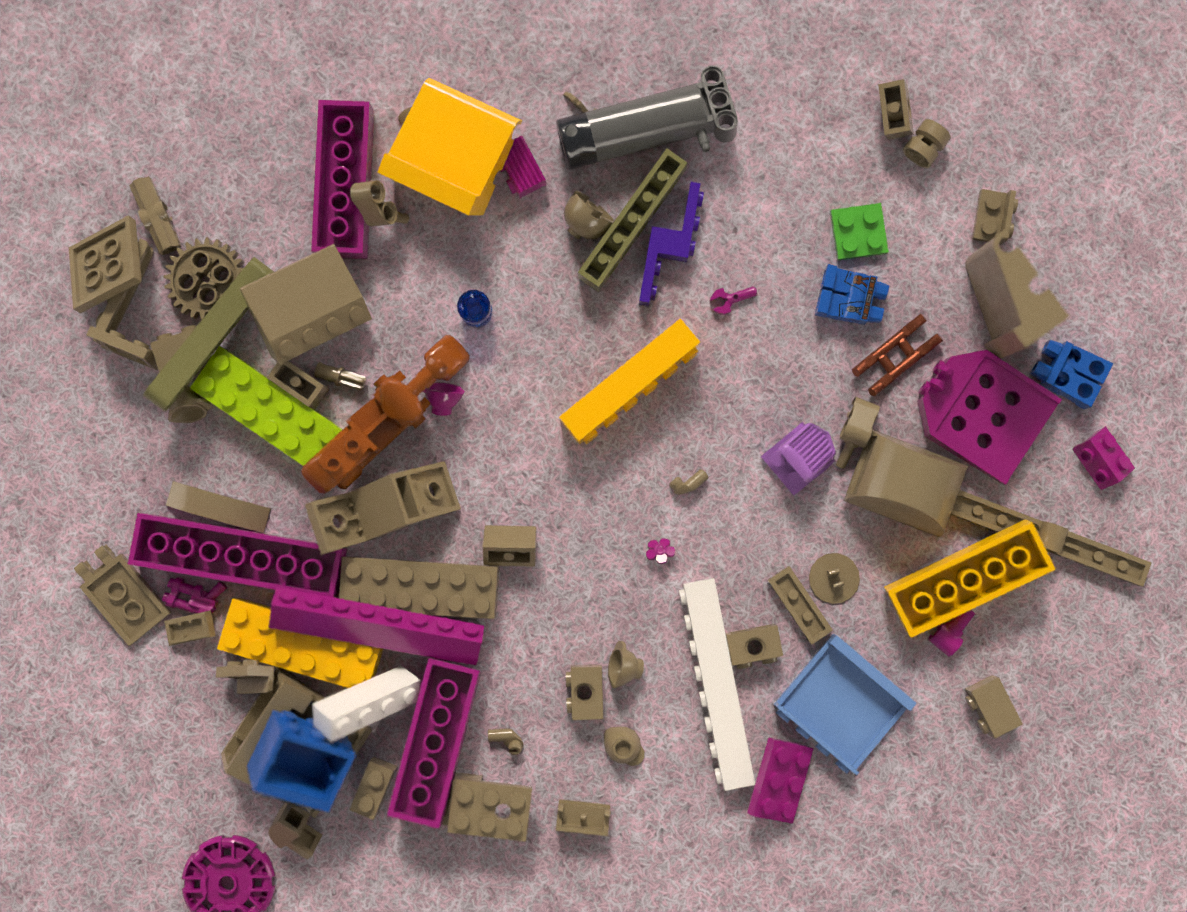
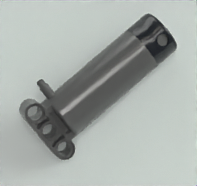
[556,65,738,170]

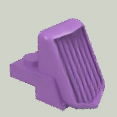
[761,422,836,495]

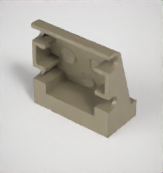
[965,229,1070,359]
[221,667,372,818]

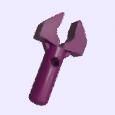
[709,287,757,315]

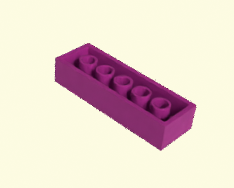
[311,100,374,259]
[387,658,481,829]

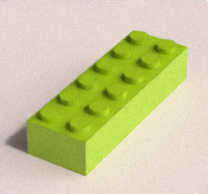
[190,346,343,466]

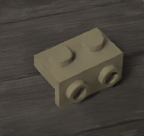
[216,660,274,694]

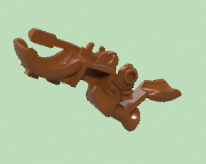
[301,335,470,494]

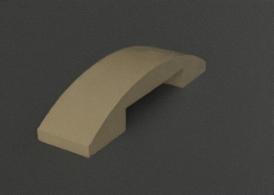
[166,481,271,533]

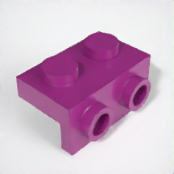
[1073,426,1135,490]

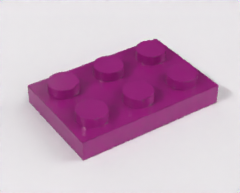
[747,737,814,824]

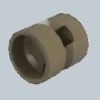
[903,119,951,168]

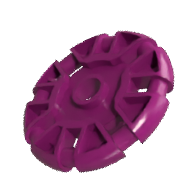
[182,835,275,912]

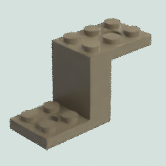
[305,461,461,555]

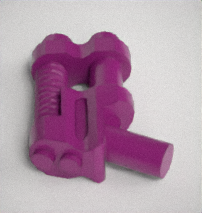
[162,577,227,615]

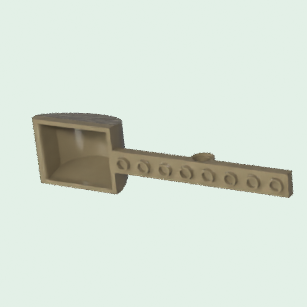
[843,430,1152,587]

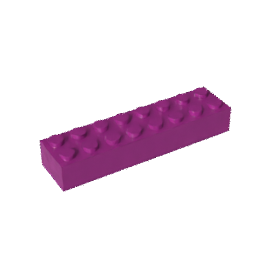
[128,513,348,598]

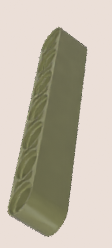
[143,257,274,412]

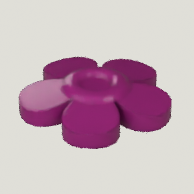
[646,538,675,564]

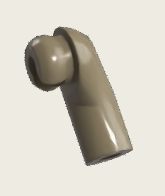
[669,469,708,495]
[488,728,524,755]

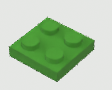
[830,203,889,261]

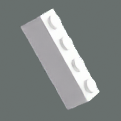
[313,665,420,742]

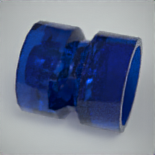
[457,290,493,328]

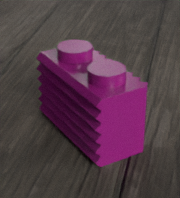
[499,136,547,199]

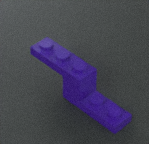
[639,182,704,307]

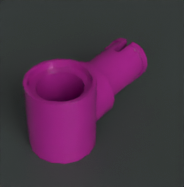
[928,610,976,657]

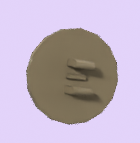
[809,553,860,604]

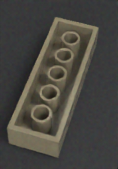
[339,556,500,619]

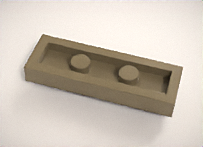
[767,566,833,645]

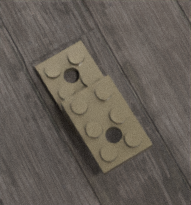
[399,772,533,842]

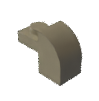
[268,801,322,859]

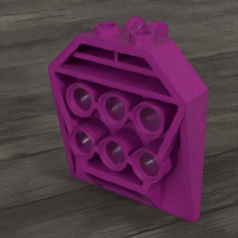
[917,350,1062,485]

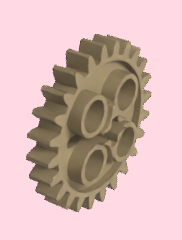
[163,237,245,319]

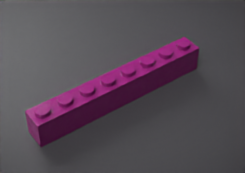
[268,587,484,666]

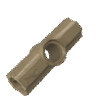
[129,176,182,255]

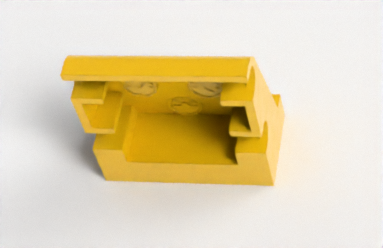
[377,78,522,216]

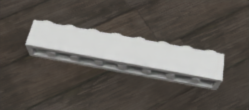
[679,578,755,791]

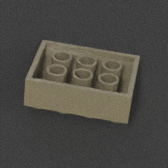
[239,244,372,364]

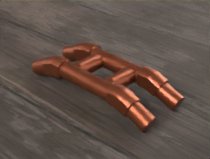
[852,313,944,396]

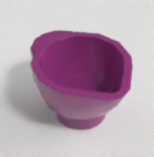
[423,382,465,416]

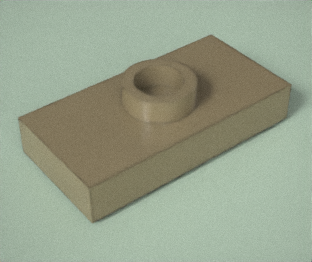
[164,611,216,646]

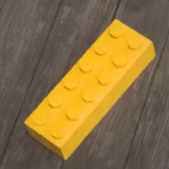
[559,318,700,445]
[884,520,1056,638]
[217,597,383,688]

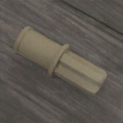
[314,362,366,391]

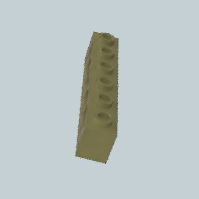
[578,148,688,293]

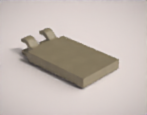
[74,544,171,646]

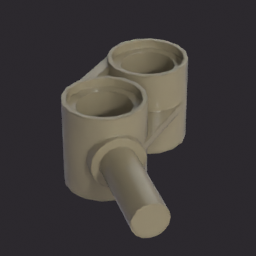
[350,180,410,227]
[836,396,880,469]

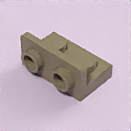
[972,189,1018,245]

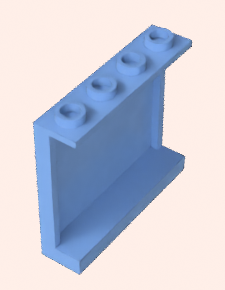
[774,634,917,775]

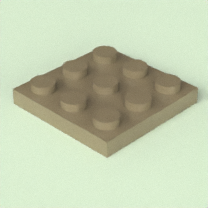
[69,215,142,314]

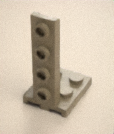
[86,238,158,371]

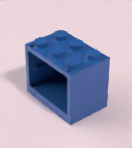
[246,710,356,812]

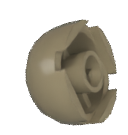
[564,190,614,240]

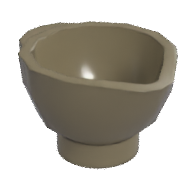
[168,386,211,423]
[608,641,644,689]
[604,727,644,766]

